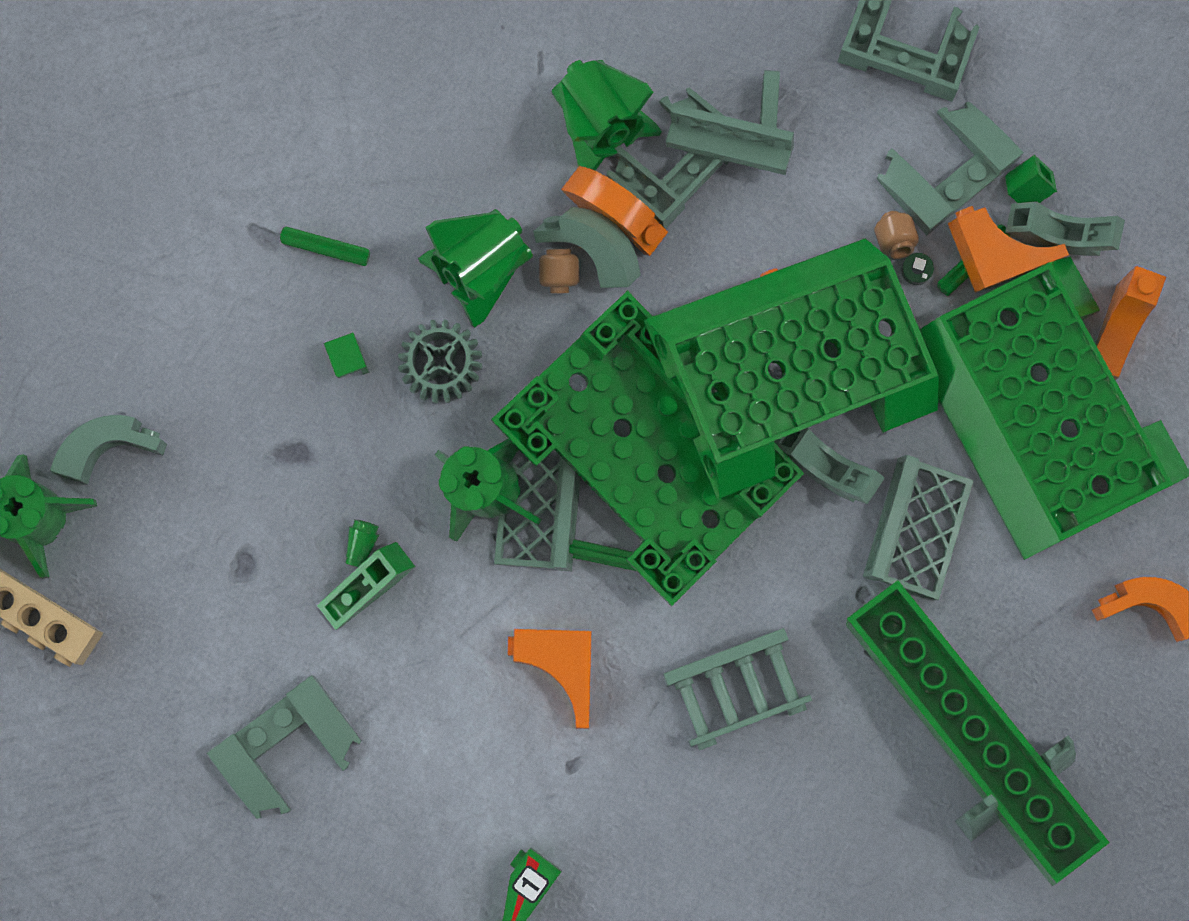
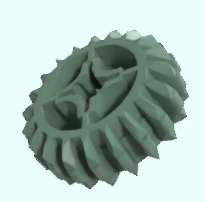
[398,319,483,404]

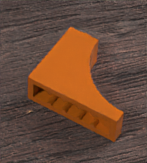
[948,206,1069,293]
[1095,266,1166,380]
[508,629,592,729]

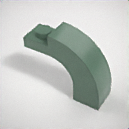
[1005,202,1125,256]
[533,207,641,288]
[50,415,167,485]
[775,428,885,504]

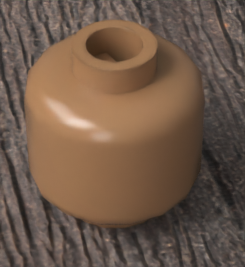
[874,211,919,259]
[539,249,580,293]

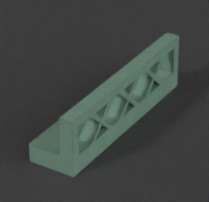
[666,104,794,175]

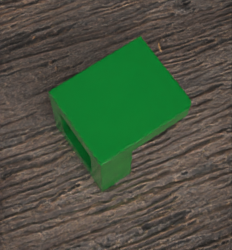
[1005,155,1057,203]
[324,332,369,378]

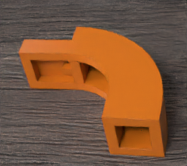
[561,166,668,256]
[1092,577,1189,642]

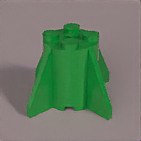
[552,60,662,171]
[418,209,533,328]
[435,439,542,542]
[0,454,97,579]

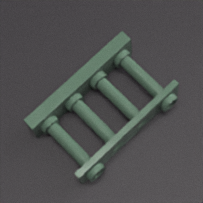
[663,628,813,751]

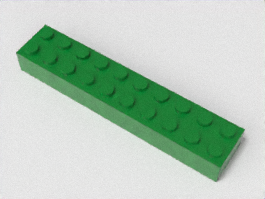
[846,580,1110,886]

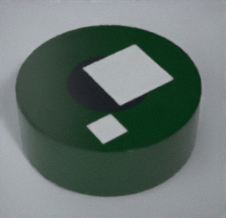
[901,253,934,285]

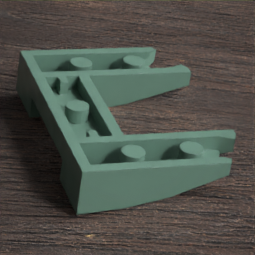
[837,0,979,102]
[606,87,729,229]
[877,102,1024,236]
[207,675,362,819]
[955,735,1076,842]

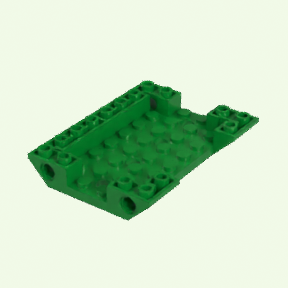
[644,238,939,500]
[919,256,1189,560]
[491,290,804,606]

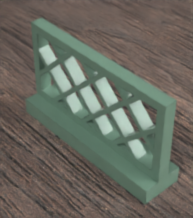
[863,455,974,600]
[494,456,581,572]

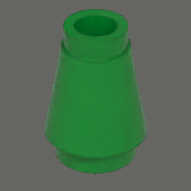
[345,519,380,567]

